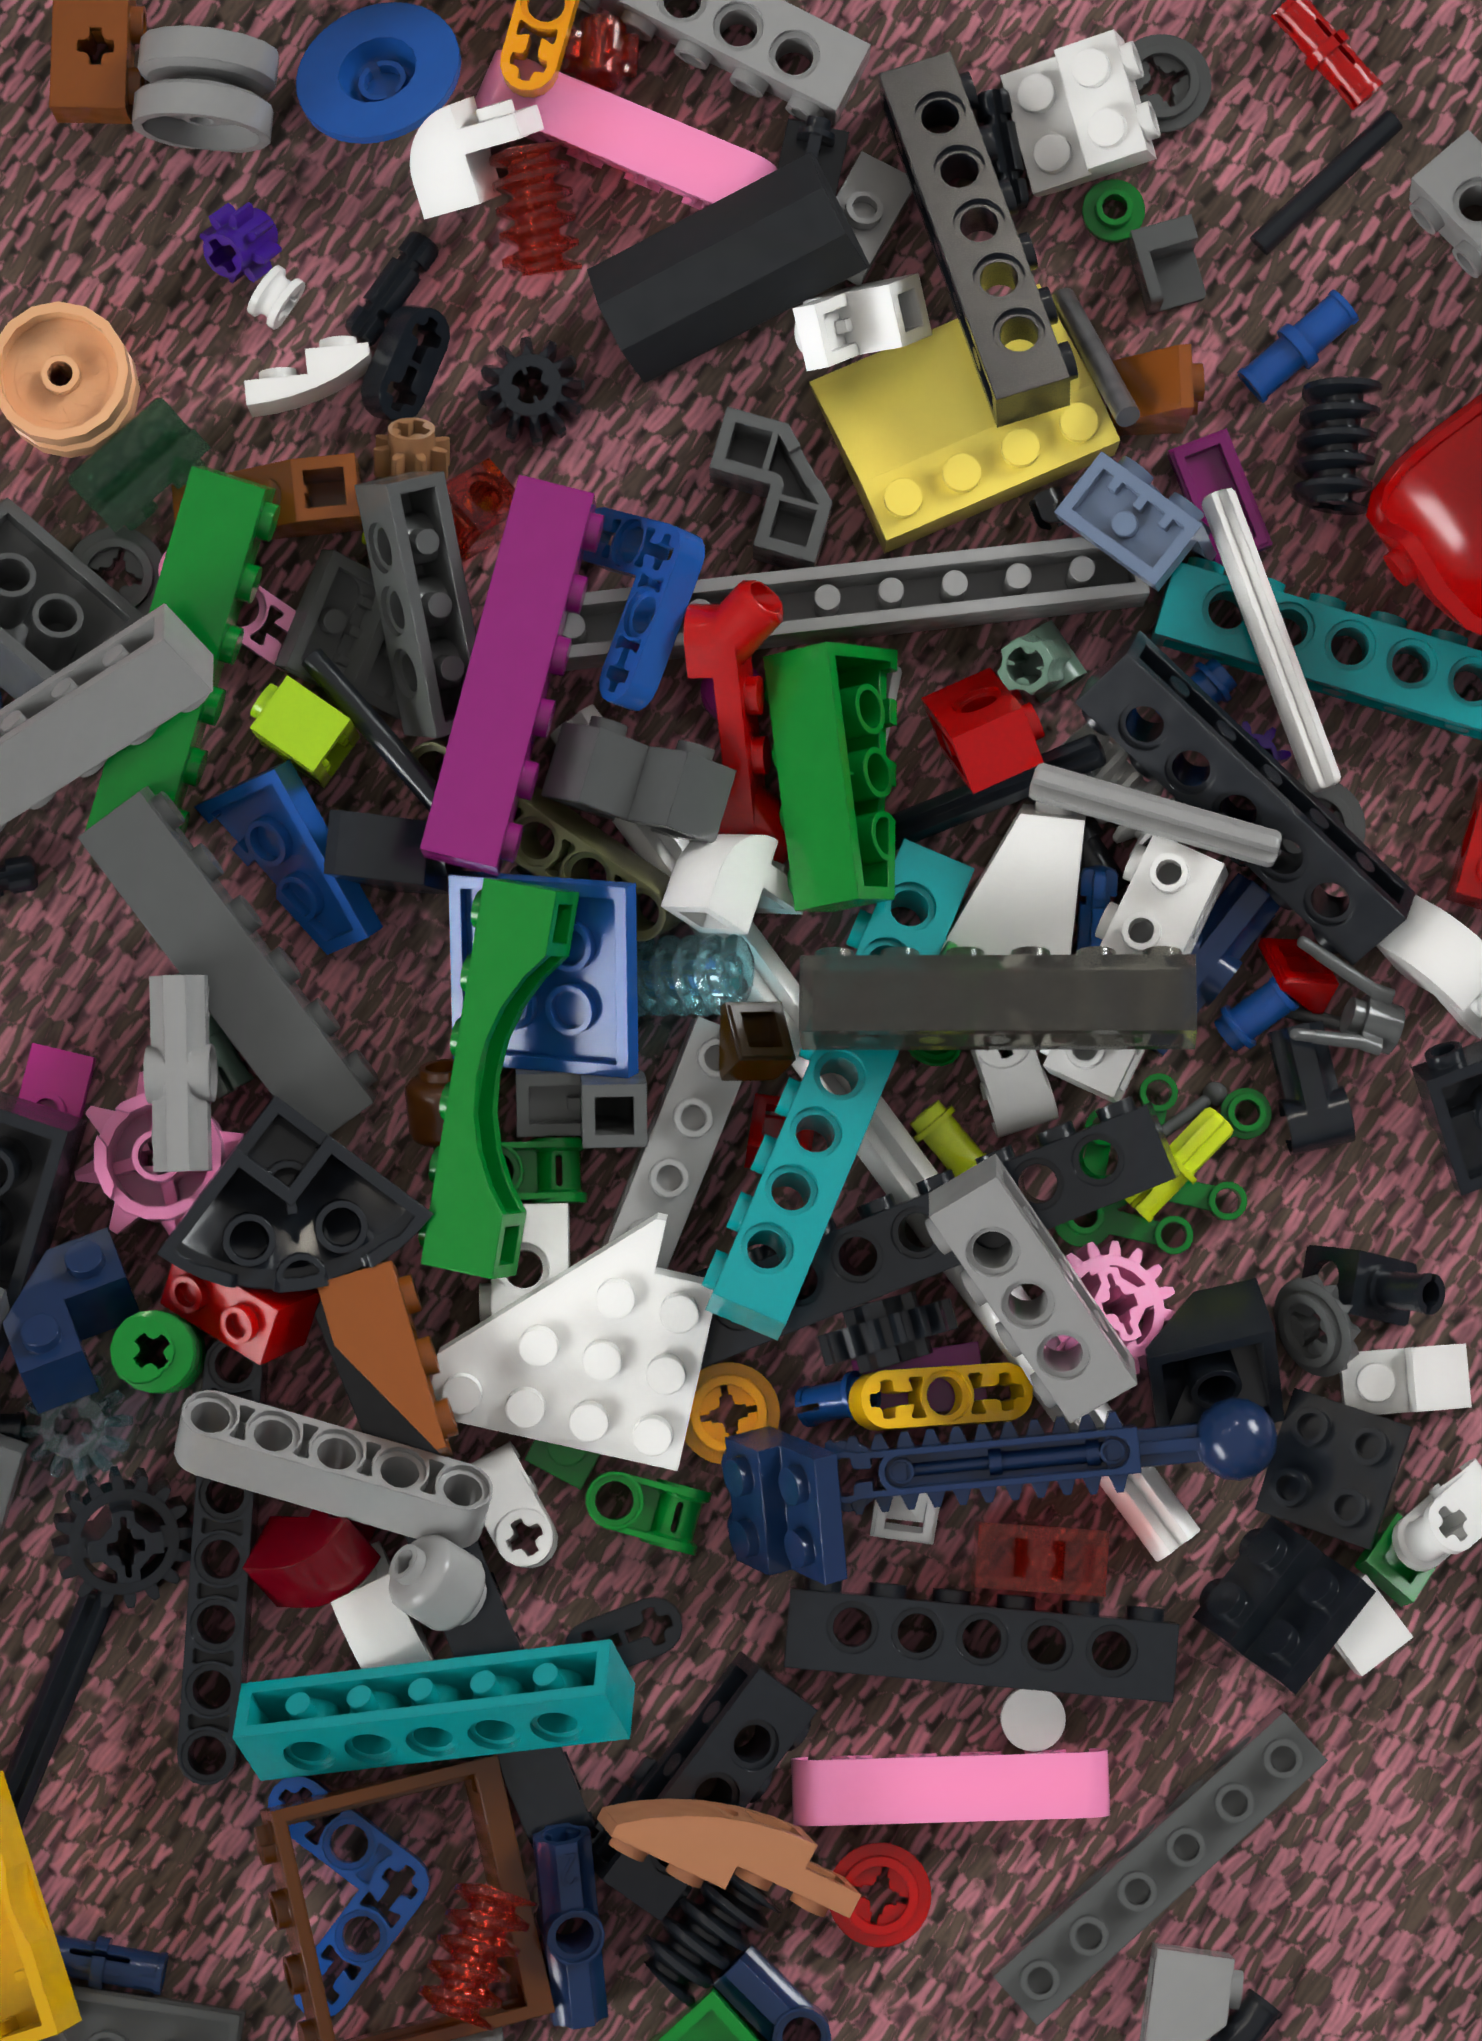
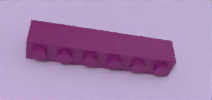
[420,475,605,876]

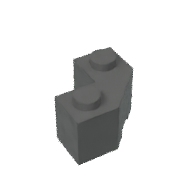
[709,406,832,569]
[541,716,737,843]

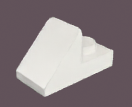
[1339,1343,1472,1415]

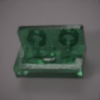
[67,397,211,533]

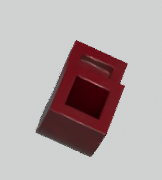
[242,1509,381,1608]

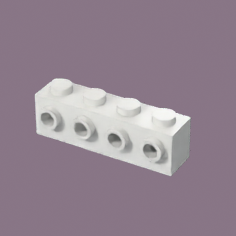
[1040,835,1228,1103]

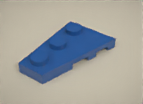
[194,759,383,955]

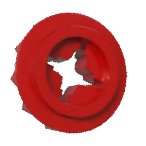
[830,1843,931,1948]

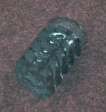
[637,934,755,1017]

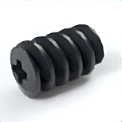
[1291,376,1383,515]
[642,1873,782,2007]

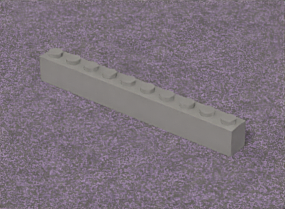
[562,537,1150,671]

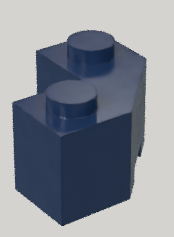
[3,1227,140,1414]

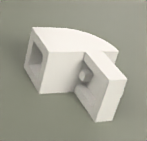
[410,96,544,220]
[792,273,932,371]
[661,834,804,935]
[1376,895,1482,1039]
[330,1541,435,1669]

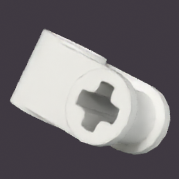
[969,1010,1059,1138]
[470,1441,558,1568]
[1392,1458,1482,1572]

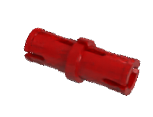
[1271,0,1384,111]

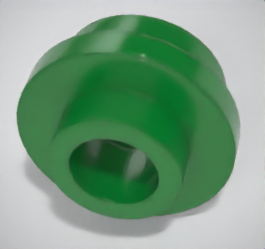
[1082,179,1145,243]

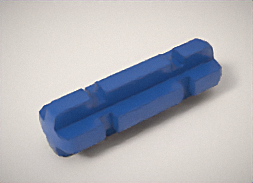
[1075,865,1119,971]

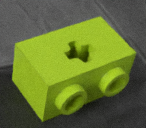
[250,675,360,788]

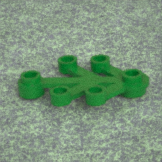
[1054,1073,1272,1255]

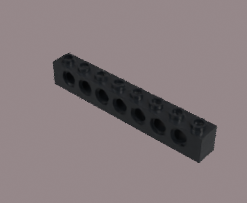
[691,1096,1181,1368]

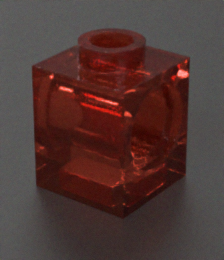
[446,458,515,563]

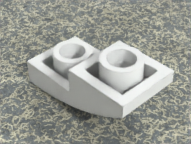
[244,336,373,417]

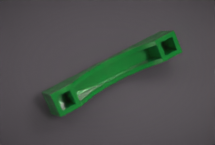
[418,878,580,1279]

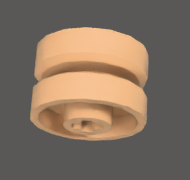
[0,301,140,458]

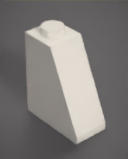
[942,801,1086,972]

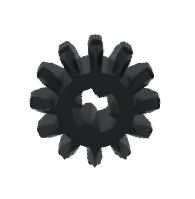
[478,337,585,447]

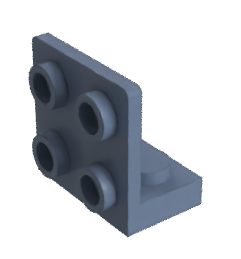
[1054,451,1217,592]

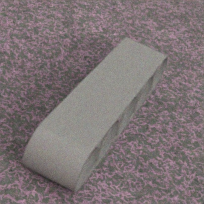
[174,1390,493,1548]

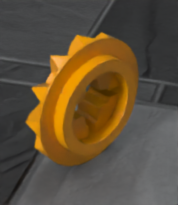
[685,1362,780,1465]

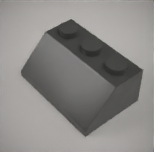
[0,497,145,699]

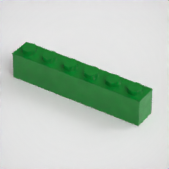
[85,466,280,835]

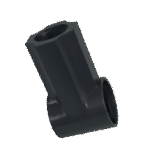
[1267,1020,1355,1155]

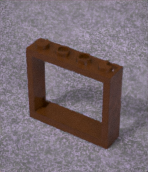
[254,1754,555,2041]

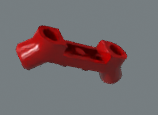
[683,580,788,864]

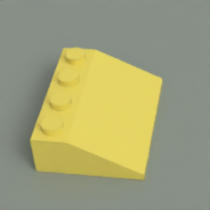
[809,284,1121,554]

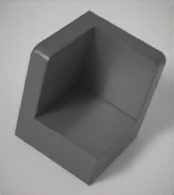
[1126,214,1206,316]

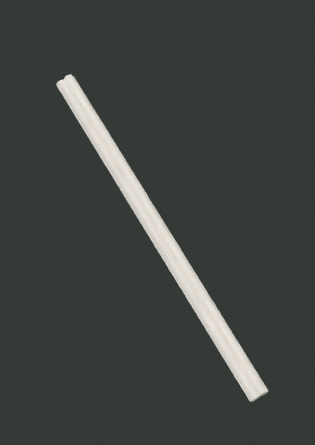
[550,704,1200,1562]

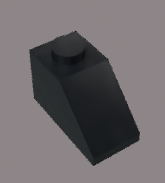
[324,810,463,894]

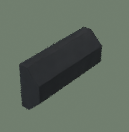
[587,152,871,383]

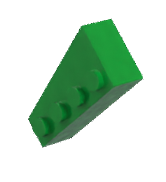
[763,642,898,912]

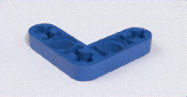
[583,507,705,711]
[268,1776,431,2016]

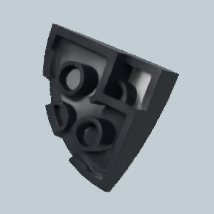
[157,1095,433,1293]

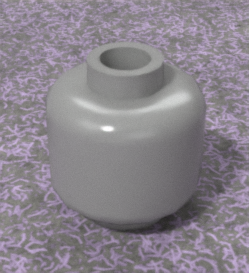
[389,1534,487,1631]

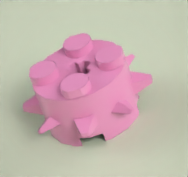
[74,1071,244,1235]

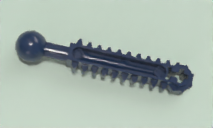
[824,1398,1278,1515]

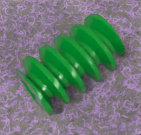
[110,1310,206,1394]

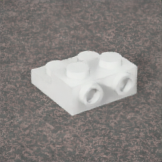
[1000,29,1161,197]

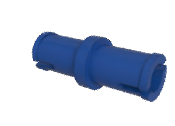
[1237,290,1359,403]

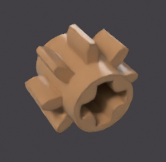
[373,418,450,479]

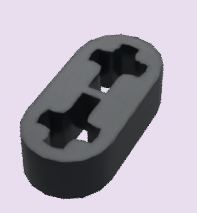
[361,305,450,421]
[565,1596,683,1668]

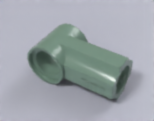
[997,620,1088,705]

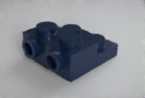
[721,1426,847,1585]

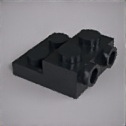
[1411,1040,1482,1196]
[1192,1516,1376,1695]

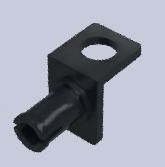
[1301,1245,1445,1326]

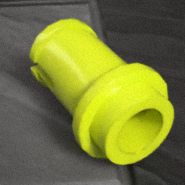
[910,1099,986,1177]

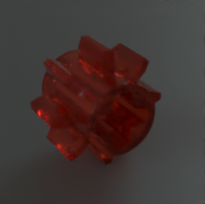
[563,13,639,92]

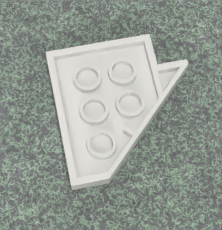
[432,1212,713,1471]

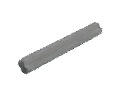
[1029,763,1282,867]

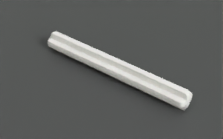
[1202,488,1341,793]

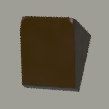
[719,1002,796,1081]

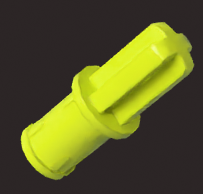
[1125,1107,1234,1223]

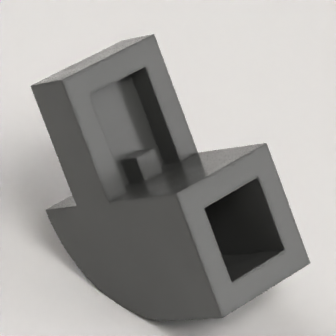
[515,1069,648,1148]

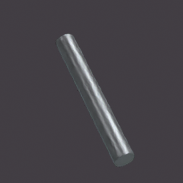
[1052,288,1140,427]

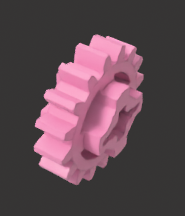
[1056,1240,1176,1375]

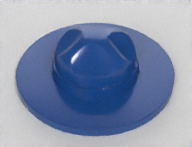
[296,2,461,144]

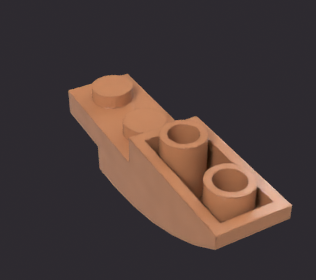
[597,1798,861,1918]

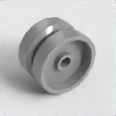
[132,25,279,153]

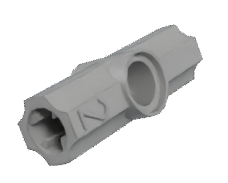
[143,975,218,1172]

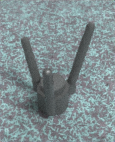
[1241,936,1406,1056]

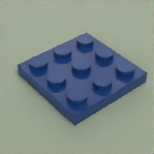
[448,870,639,1078]

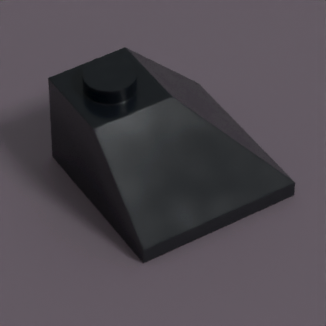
[1145,1278,1285,1427]

